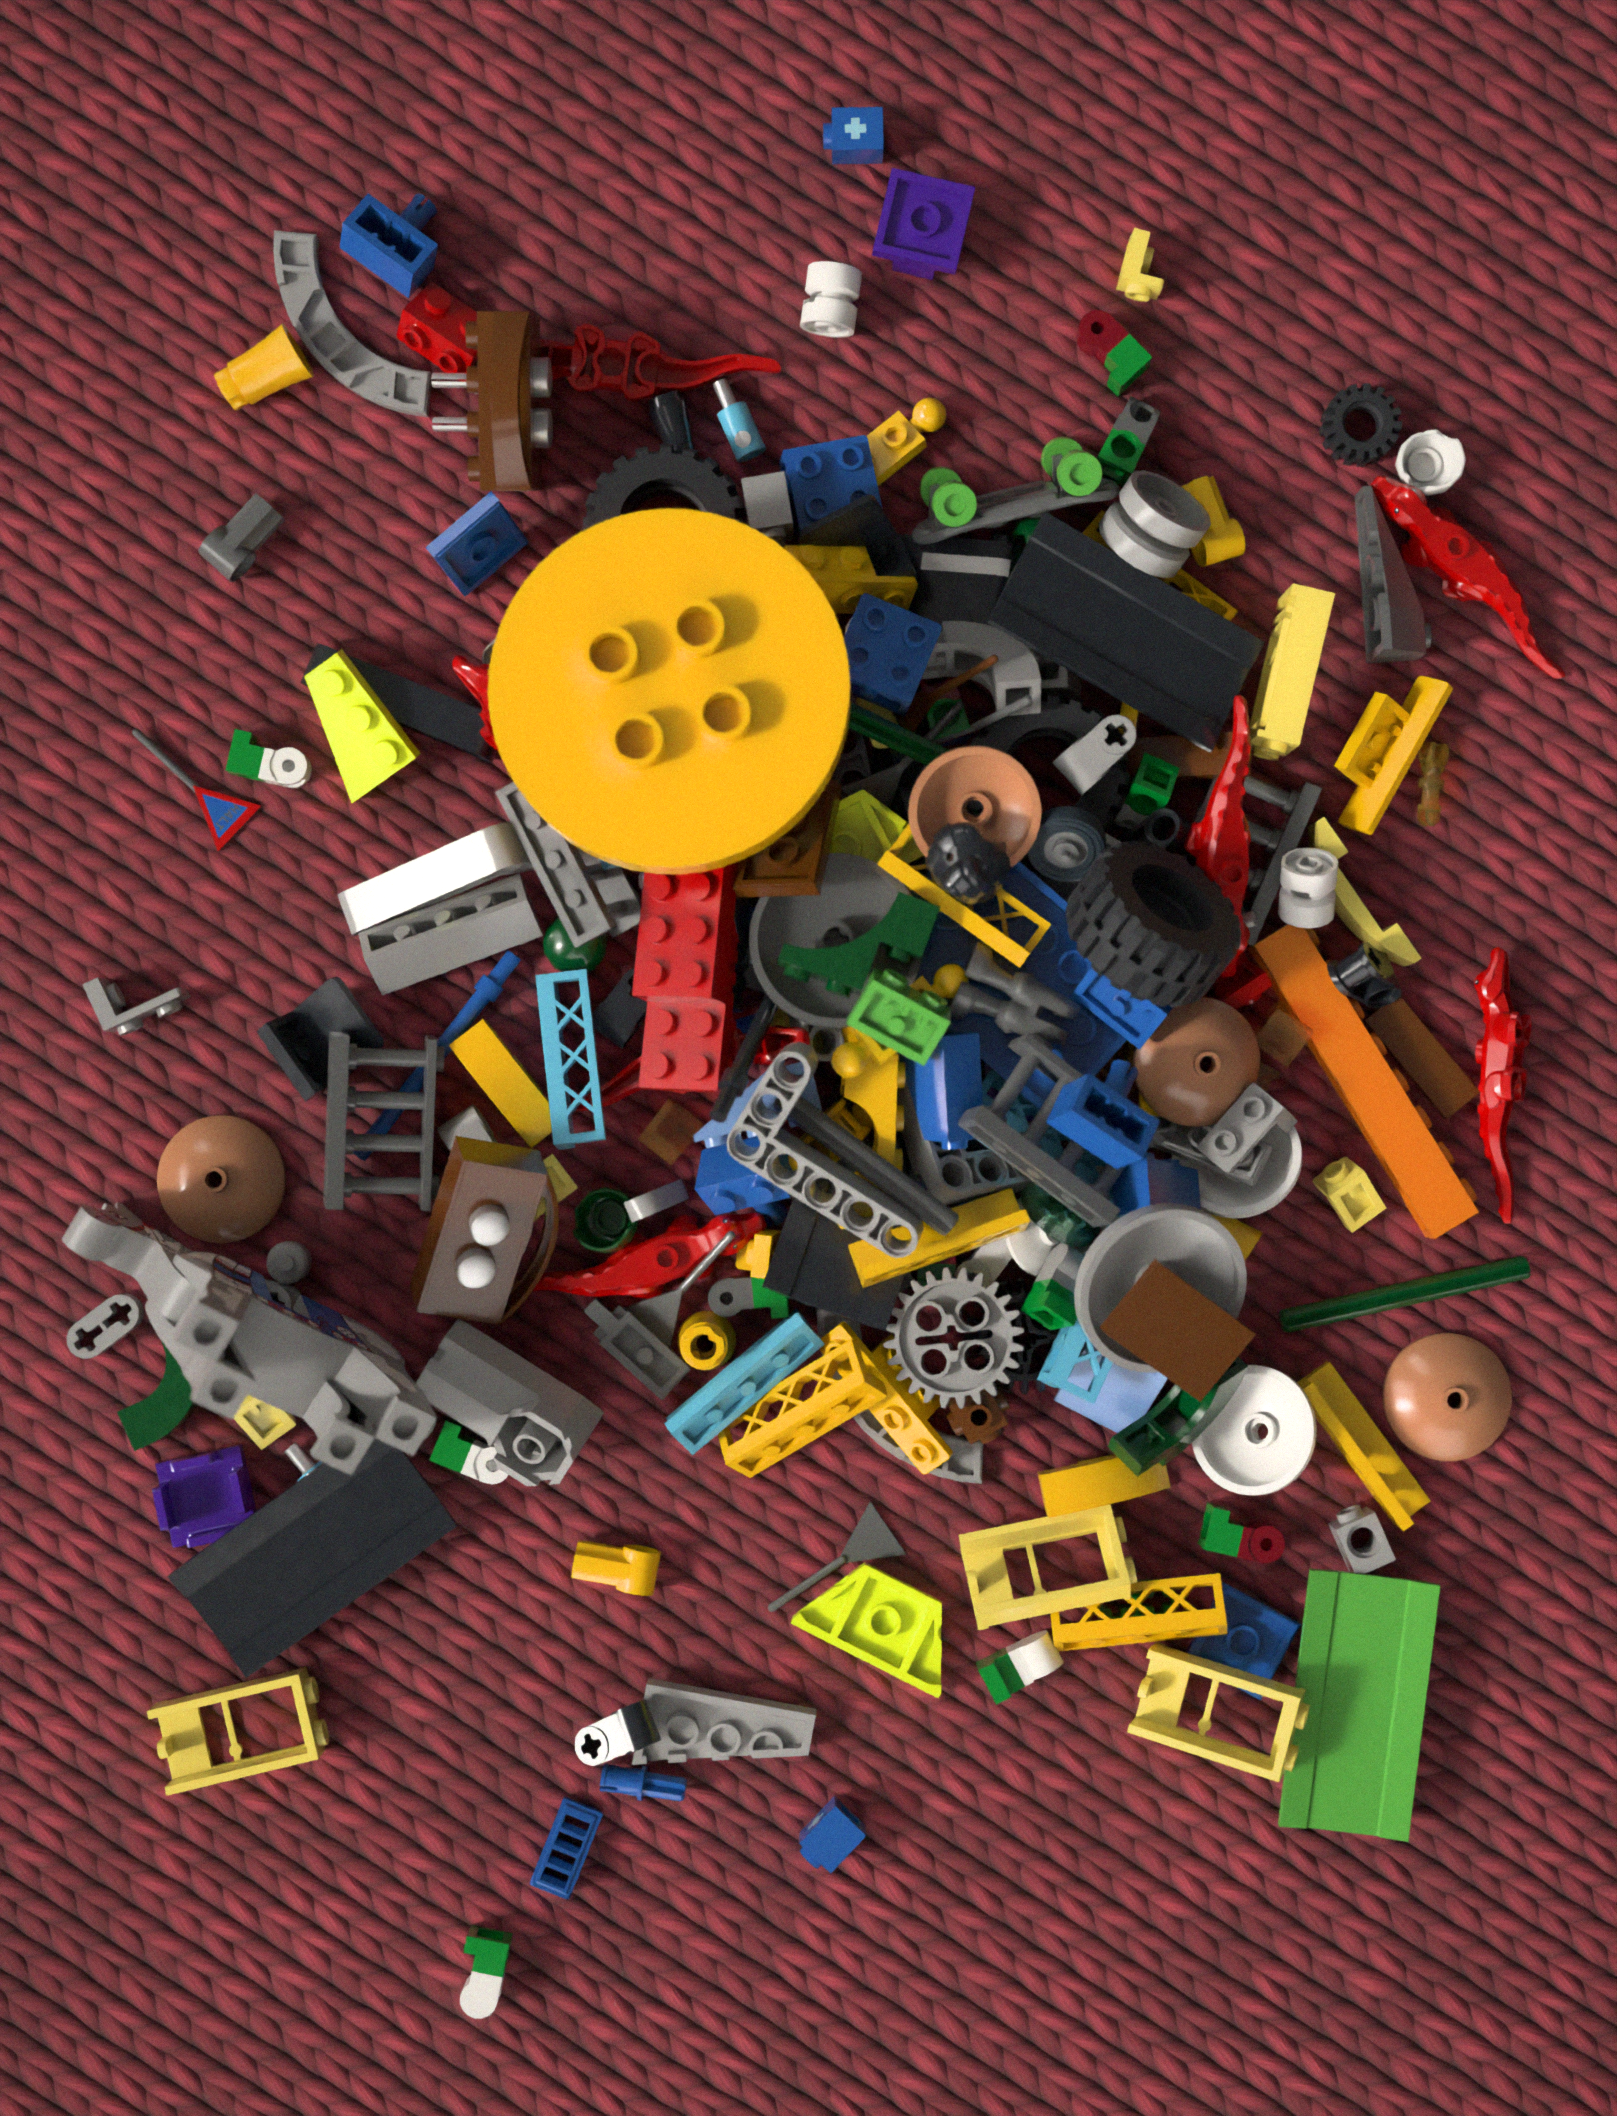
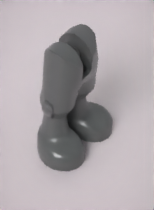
[948,941,1081,1047]

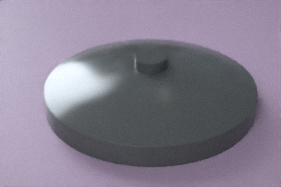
[749,853,923,1029]

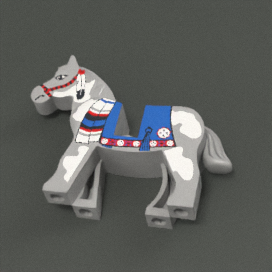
[62,1202,437,1475]

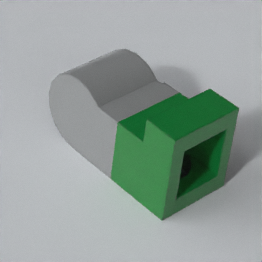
[1021,1242,1085,1330]

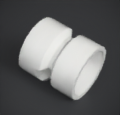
[800,261,862,338]
[1278,847,1338,928]

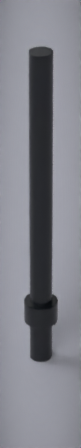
[709,994,778,1123]

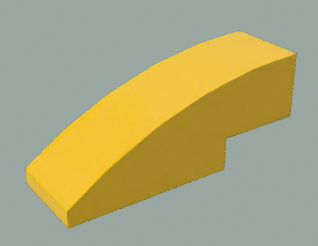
[449,1019,552,1148]
[1037,1454,1171,1518]

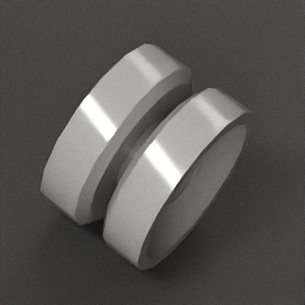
[1098,470,1211,578]

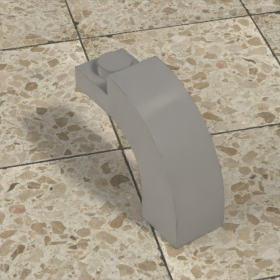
[921,621,1041,716]

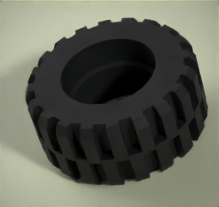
[583,444,747,531]
[966,692,1130,860]
[1066,841,1241,1007]

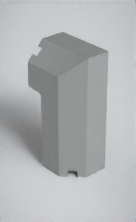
[416,1318,604,1486]

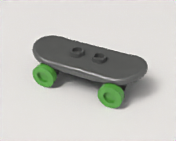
[912,437,1120,545]

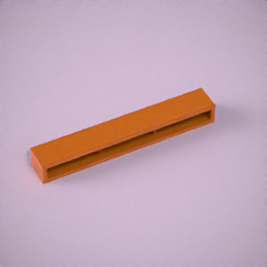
[1248,924,1479,1239]

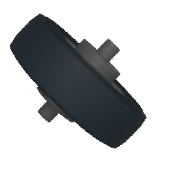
[1028,806,1107,882]

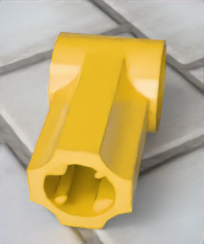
[1181,476,1246,567]
[571,1540,661,1596]

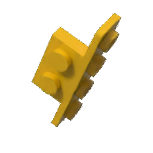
[784,545,918,614]
[1334,676,1453,835]
[819,1321,953,1474]

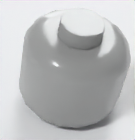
[266,1241,312,1284]

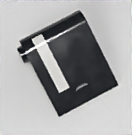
[899,534,1023,632]

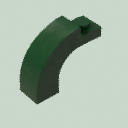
[117,1304,199,1451]
[1108,1357,1249,1477]

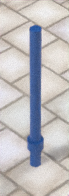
[353,949,521,1161]

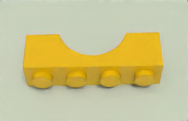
[838,1053,905,1230]

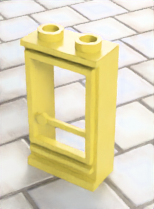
[1249,583,1335,761]
[959,1504,1137,1631]
[1127,1641,1310,1782]
[147,1666,329,1796]

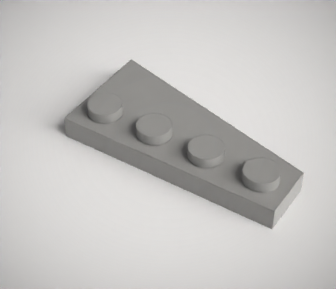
[632,1678,816,1765]

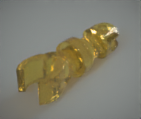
[1417,742,1449,826]

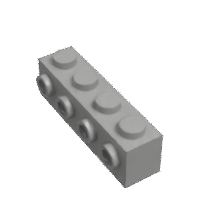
[358,873,543,995]

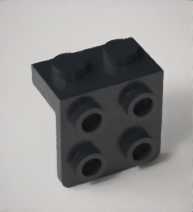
[798,494,918,618]
[256,977,384,1102]

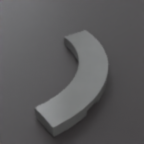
[273,230,432,418]
[817,1308,983,1484]

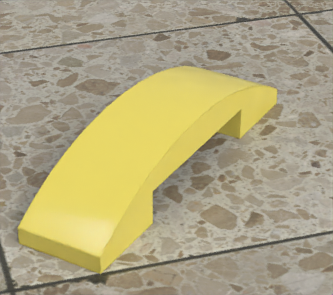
[1308,817,1421,967]

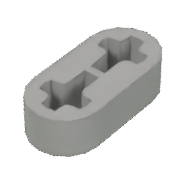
[624,1179,689,1222]
[67,1293,144,1359]

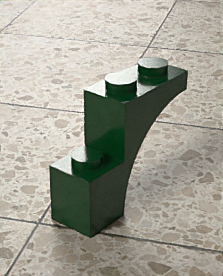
[777,892,940,999]

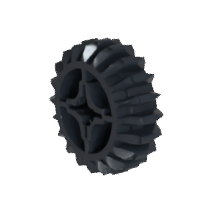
[964,1278,1060,1395]

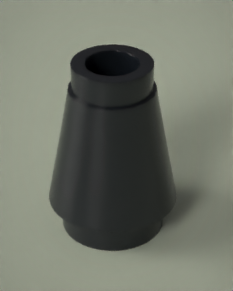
[647,390,695,452]

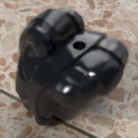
[925,822,1011,905]

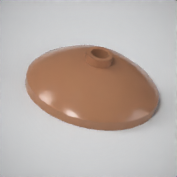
[908,745,1041,868]
[1132,997,1260,1127]
[157,1115,286,1243]
[1382,1333,1512,1461]

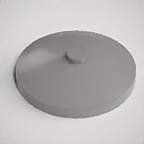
[1074,1203,1247,1373]

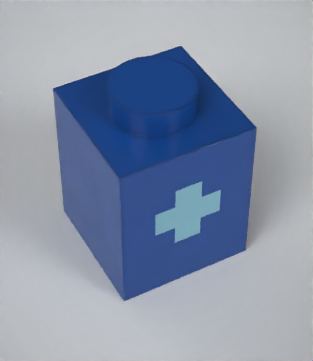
[823,107,884,164]
[799,1796,867,1874]

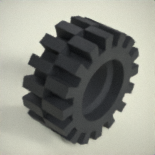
[1319,383,1402,467]

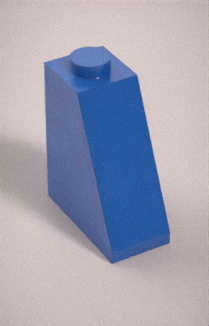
[898,1031,983,1149]

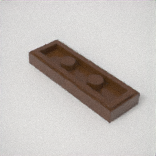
[1123,732,1252,784]
[1363,996,1479,1119]

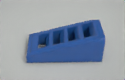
[530,1796,604,1900]

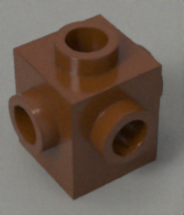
[946,1385,1011,1445]

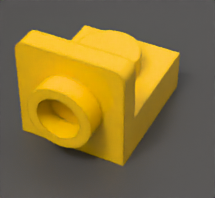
[736,1229,782,1279]

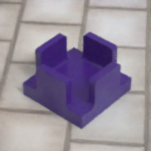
[872,168,975,280]
[152,1444,256,1548]

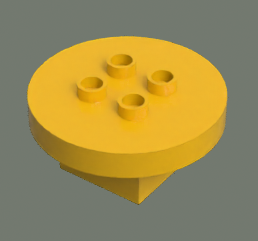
[488,509,851,874]

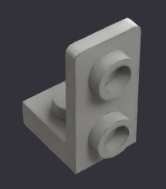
[82,977,190,1036]
[1198,1082,1298,1174]

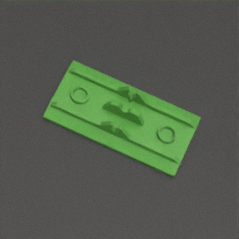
[1278,1568,1440,1842]

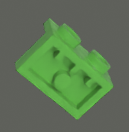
[846,968,951,1066]

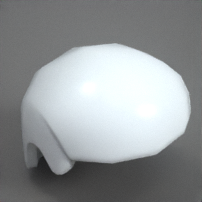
[1395,429,1466,496]

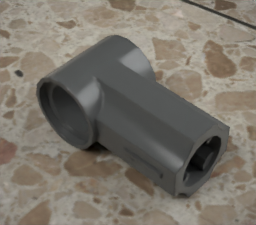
[198,493,285,582]

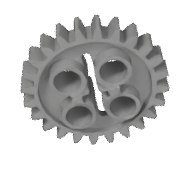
[883,1267,1025,1409]

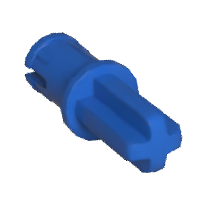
[600,1763,687,1801]

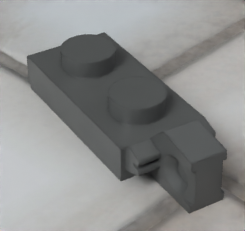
[584,1297,691,1400]

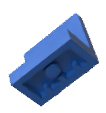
[779,435,882,545]
[843,593,942,717]
[1071,968,1174,1050]

